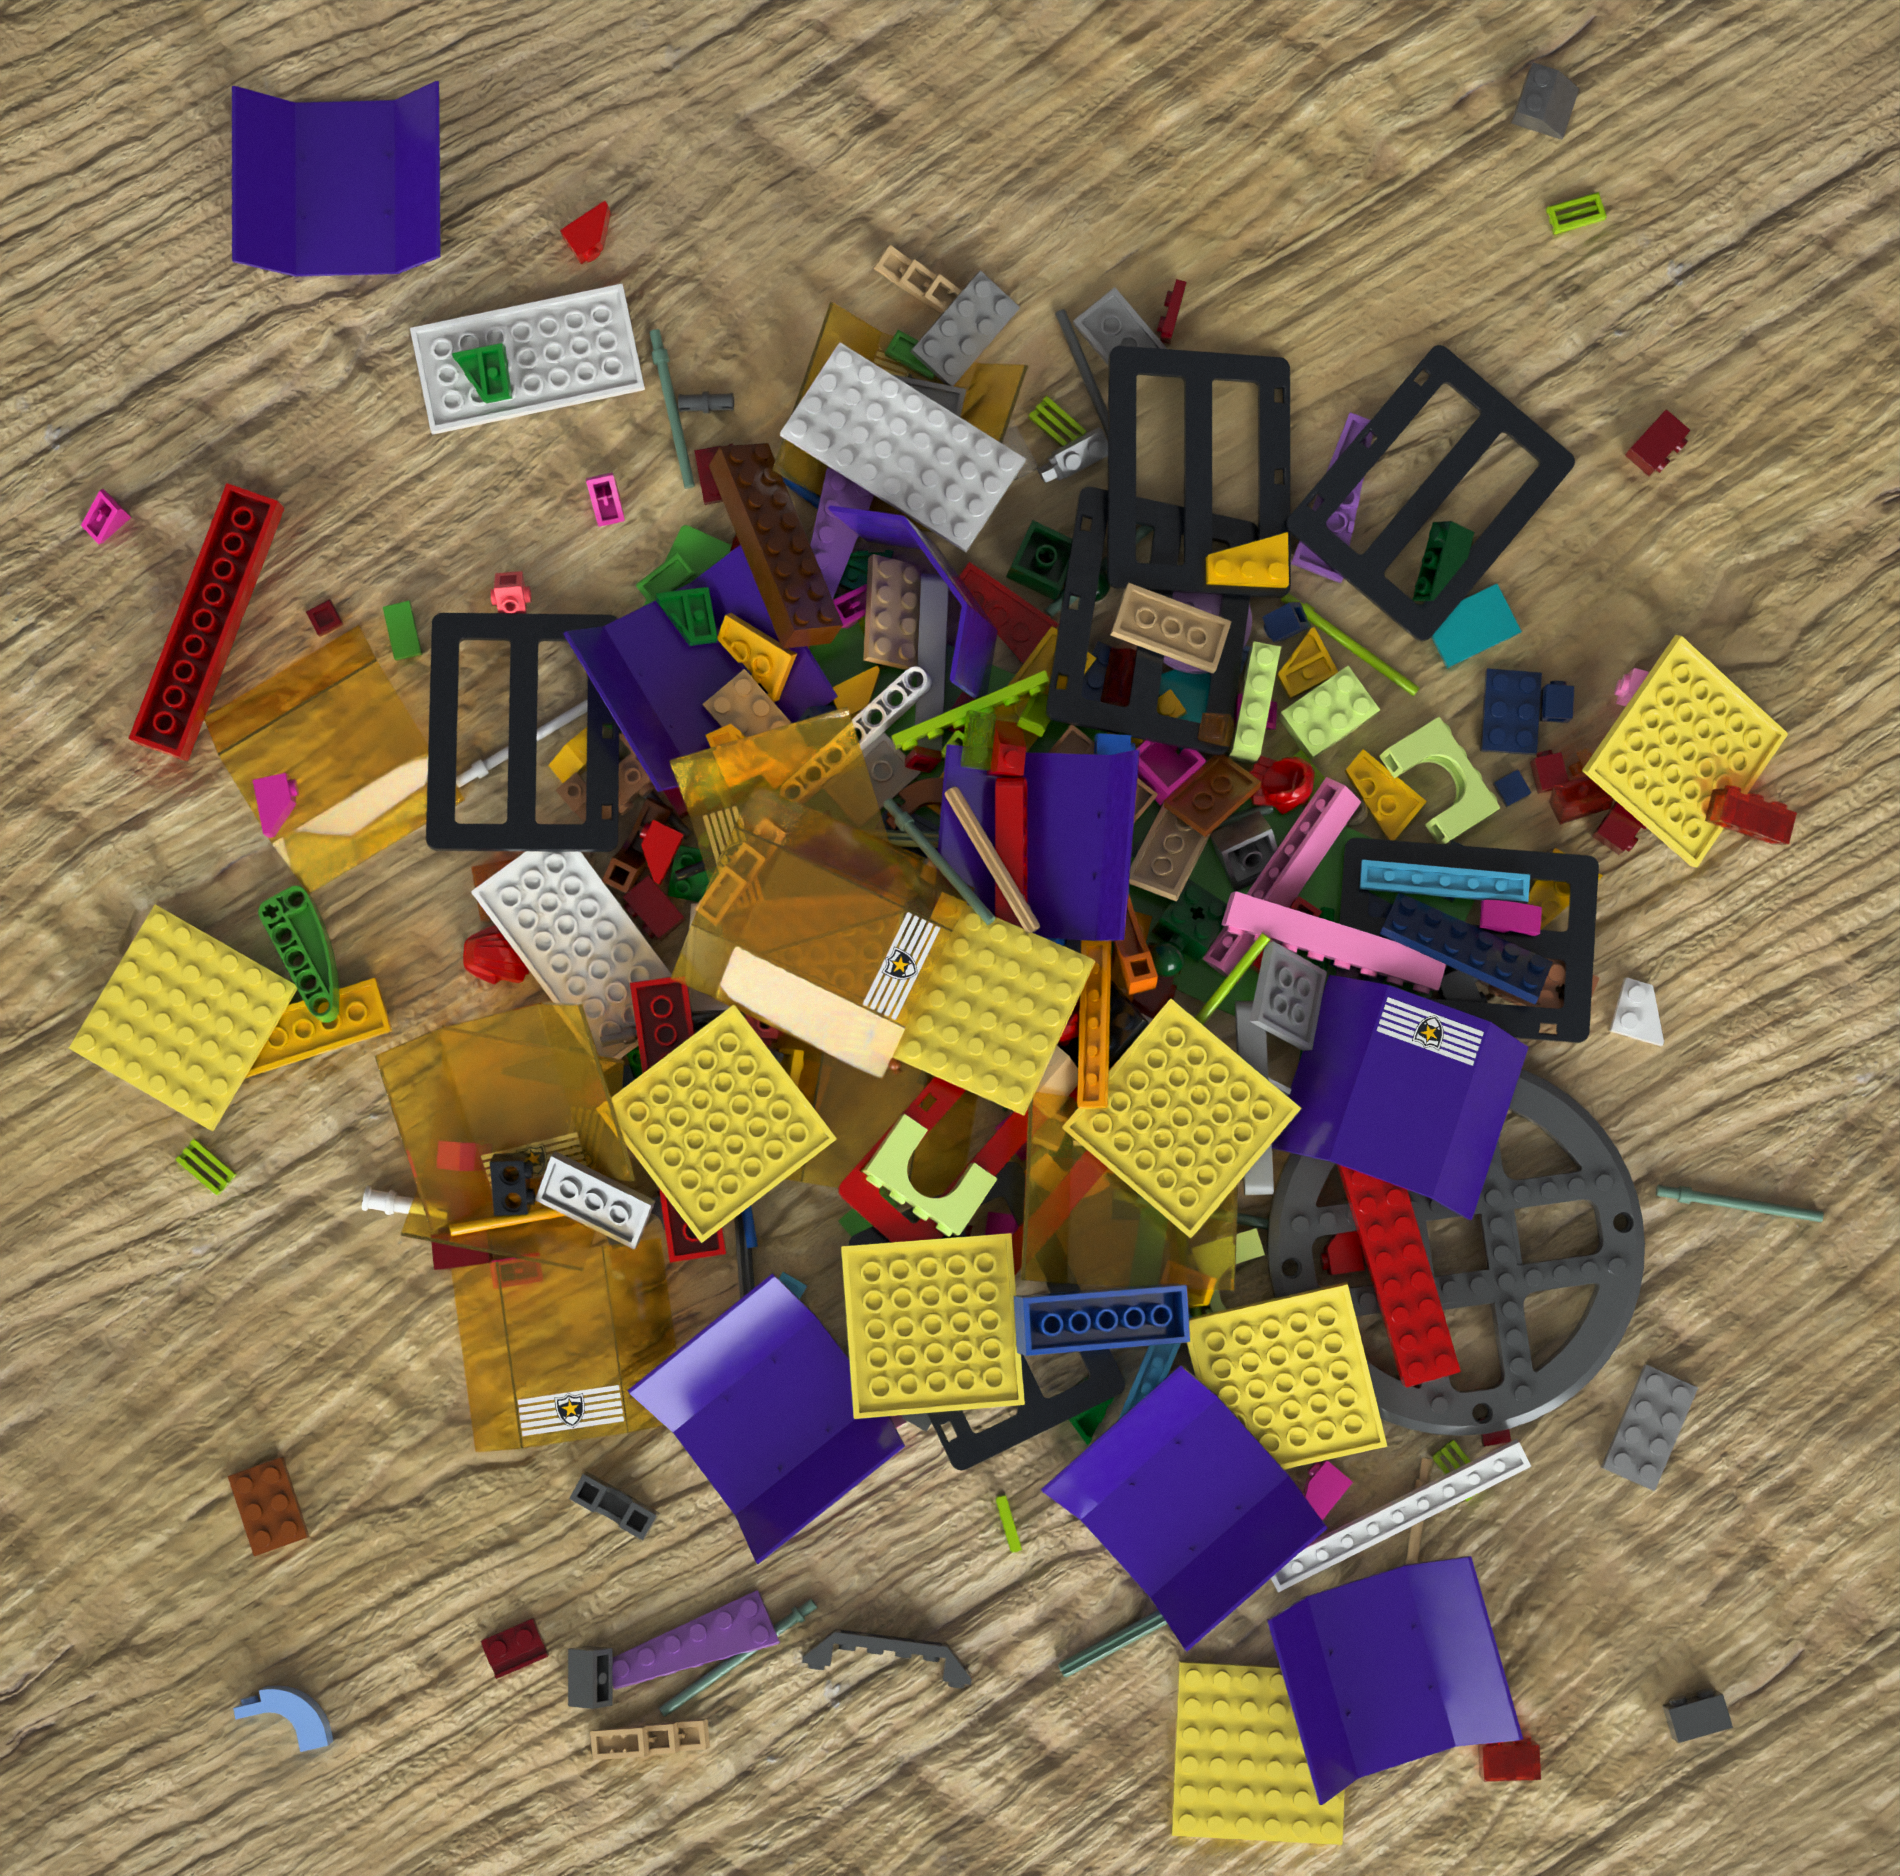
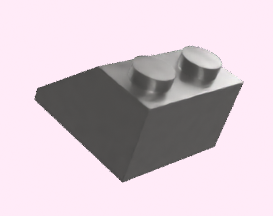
[1511,62,1579,140]
[1210,811,1278,892]

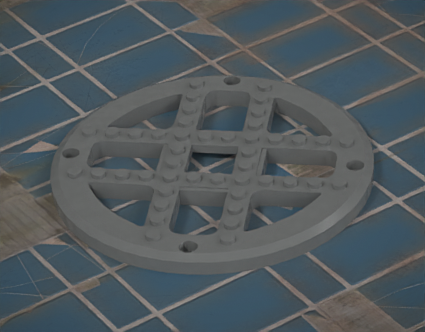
[1266,1069,1645,1436]

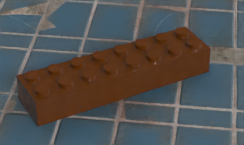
[709,443,843,649]

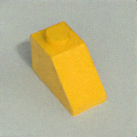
[832,665,880,723]
[548,727,587,783]

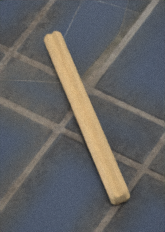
[945,786,1040,933]

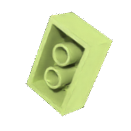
[1278,666,1380,761]

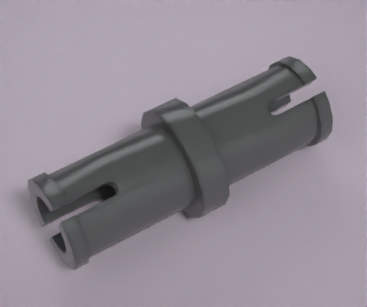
[678,391,734,413]

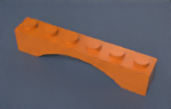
[1113,895,1158,995]

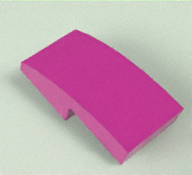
[1480,900,1542,936]

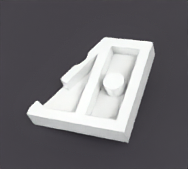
[1609,977,1664,1046]

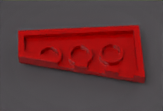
[959,562,1059,664]

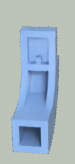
[233,1685,333,1752]

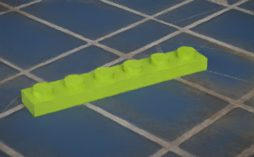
[891,670,1049,751]

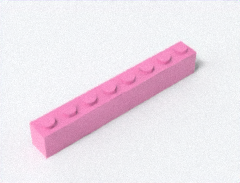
[1203,777,1361,984]
[1221,891,1446,995]

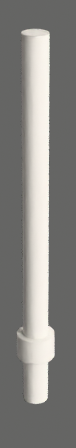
[456,699,587,788]

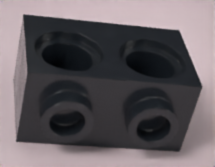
[490,1152,536,1216]

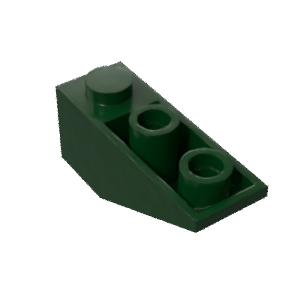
[1412,521,1475,601]

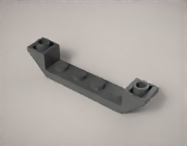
[802,1629,972,1688]

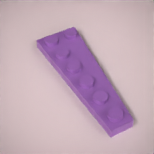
[1291,412,1373,583]
[810,468,874,599]
[613,1590,781,1689]

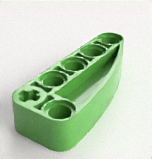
[258,886,339,1023]

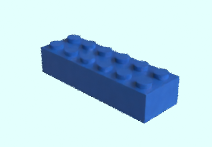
[1014,1283,1190,1356]

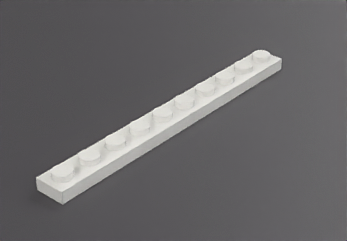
[1271,1439,1531,1592]

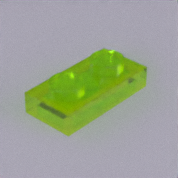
[961,710,996,771]

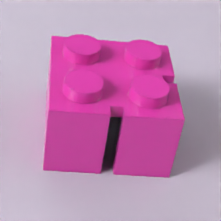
[1136,740,1206,805]

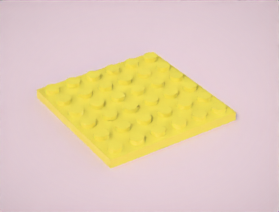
[1582,635,1788,867]
[870,894,1095,1115]
[69,904,297,1131]
[1062,999,1302,1238]
[598,1004,837,1243]
[841,1233,1025,1419]
[1187,1282,1387,1469]
[1171,1661,1345,1845]

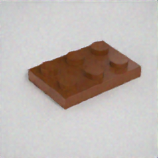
[1164,754,1261,838]
[228,1457,310,1557]

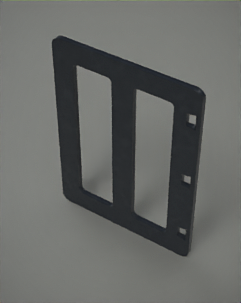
[1286,345,1575,642]
[1107,346,1291,598]
[1046,486,1258,755]
[426,613,619,852]
[1336,838,1599,1043]
[848,1162,1125,1471]

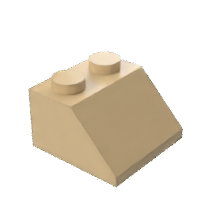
[1030,1046,1078,1119]

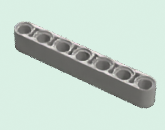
[915,573,949,761]
[1235,1000,1274,1195]

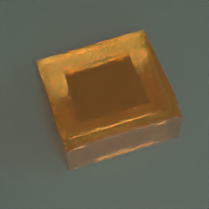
[1198,713,1234,747]

